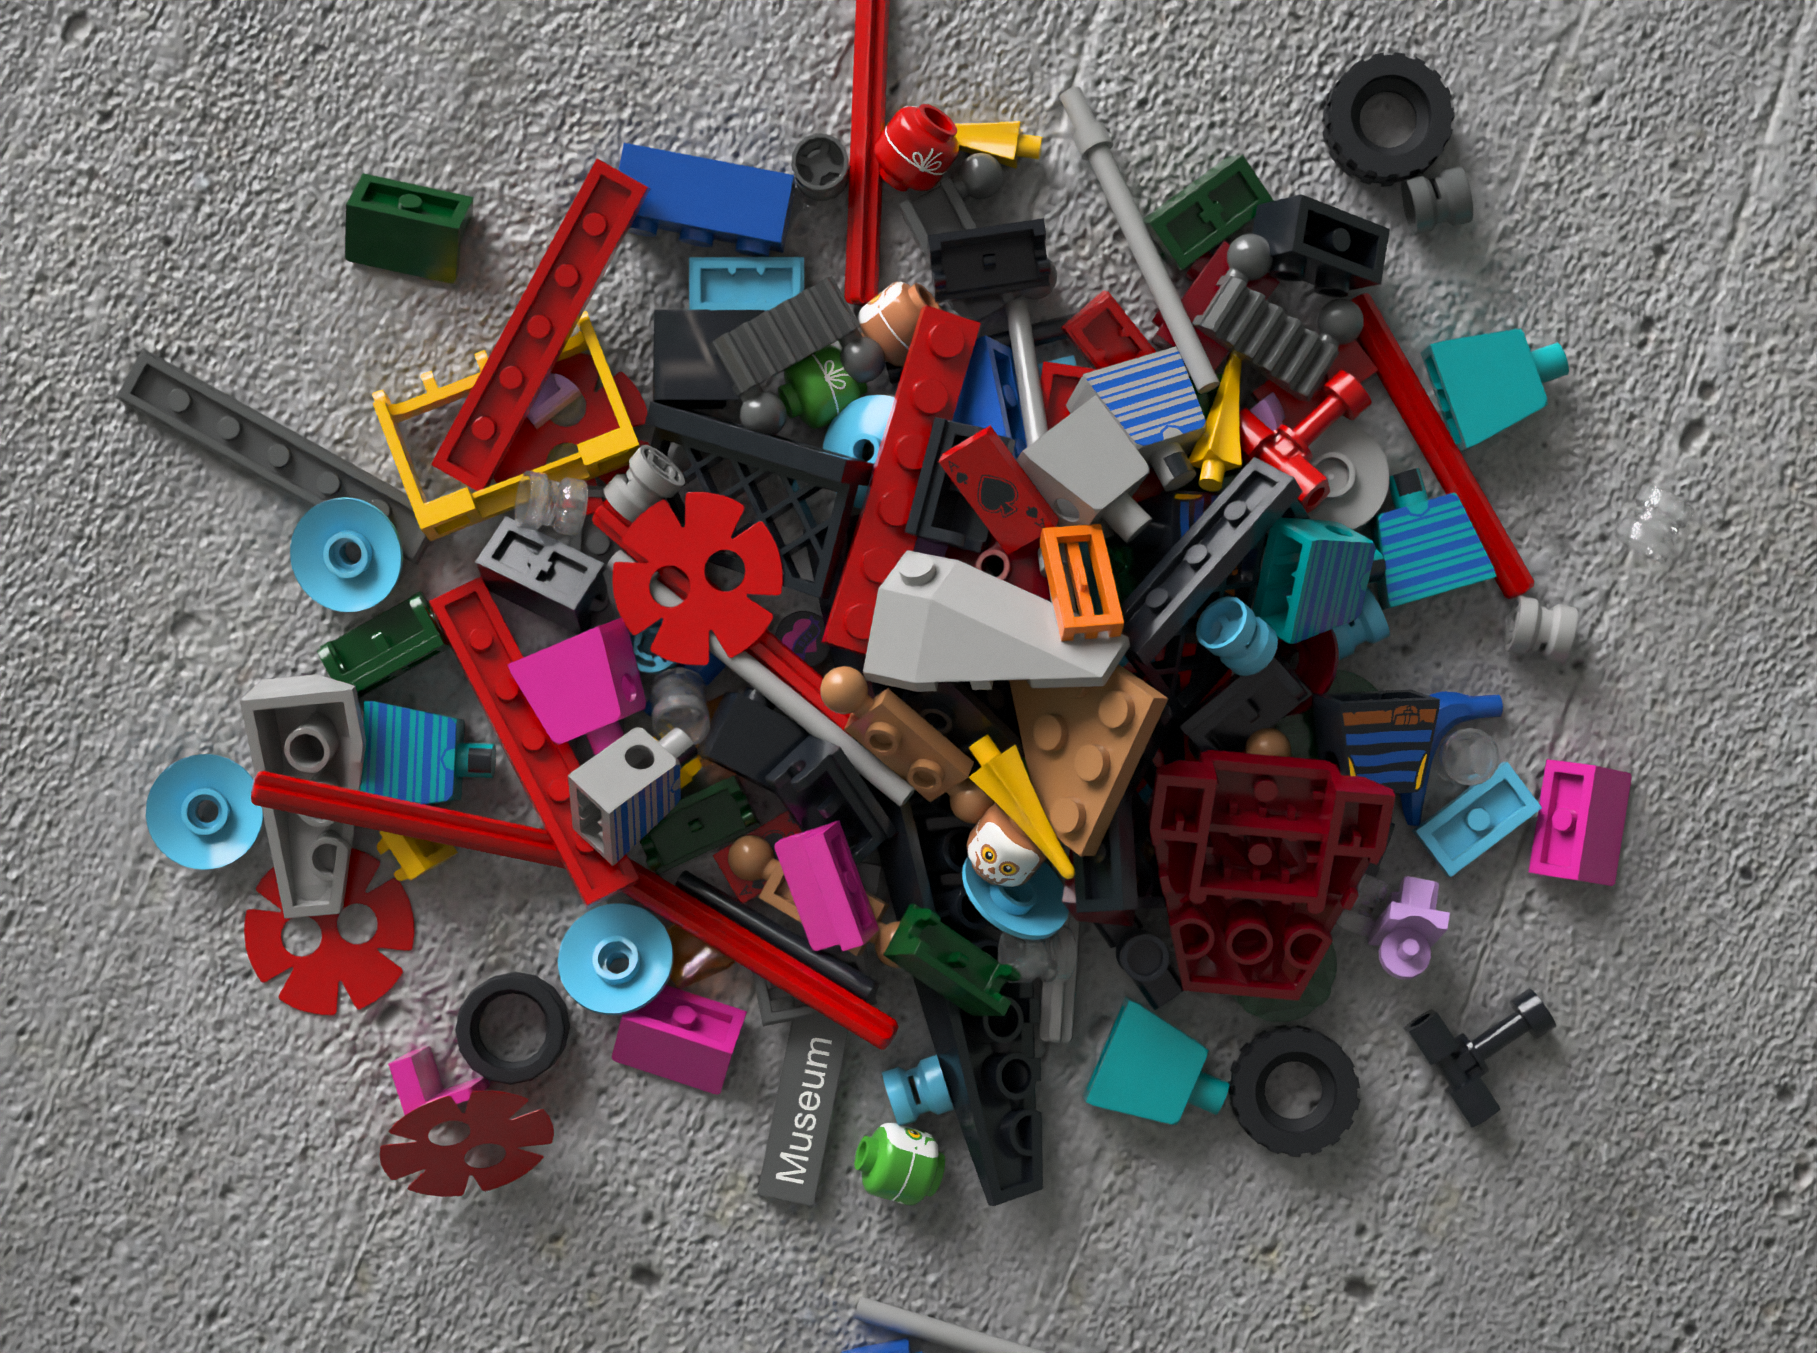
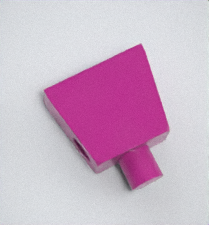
[507,618,646,755]

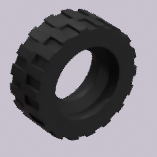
[1322,52,1455,187]
[1228,1025,1360,1157]

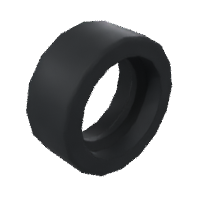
[455,972,570,1085]

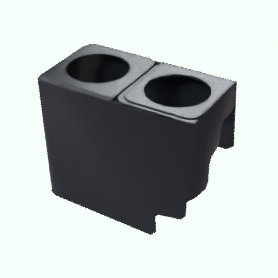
[653,309,765,409]

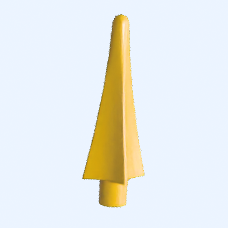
[886,121,1043,169]
[1188,352,1242,491]
[969,735,1075,879]

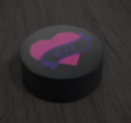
[775,611,831,667]

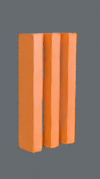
[1039,524,1124,641]

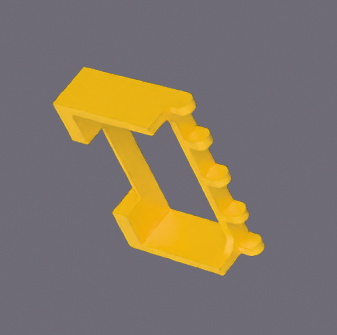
[372,311,640,541]

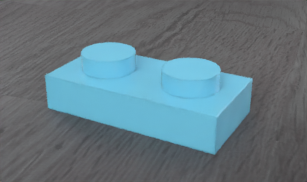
[1412,762,1542,877]

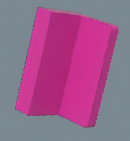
[1528,759,1632,886]
[774,821,879,951]
[612,985,747,1095]
[388,1046,490,1115]

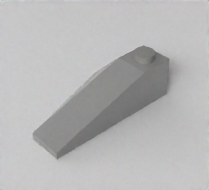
[863,550,1130,692]
[240,674,366,918]

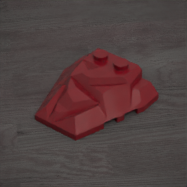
[1148,750,1396,1001]

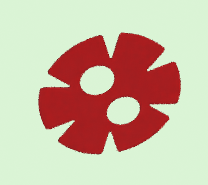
[494,353,650,518]
[613,492,783,665]
[244,848,415,1015]
[379,1091,554,1197]

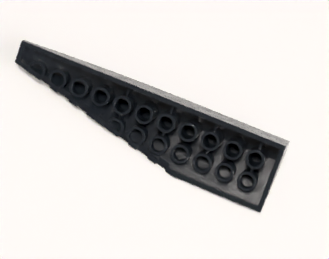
[802,514,1043,1206]

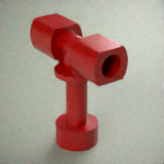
[1239,370,1372,513]

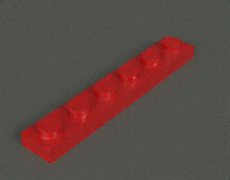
[431,158,651,491]
[821,305,981,657]
[429,576,639,909]

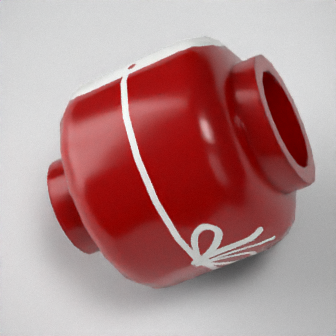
[874,104,959,192]

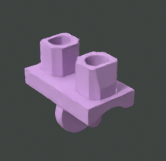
[1368,876,1450,980]

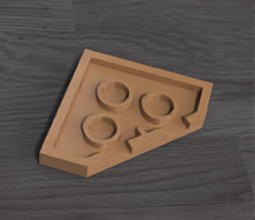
[1009,664,1168,856]

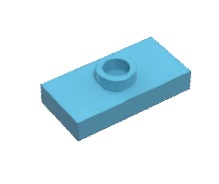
[689,257,805,311]

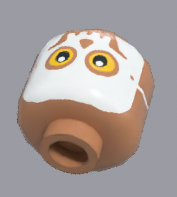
[858,281,942,367]
[966,803,1047,887]

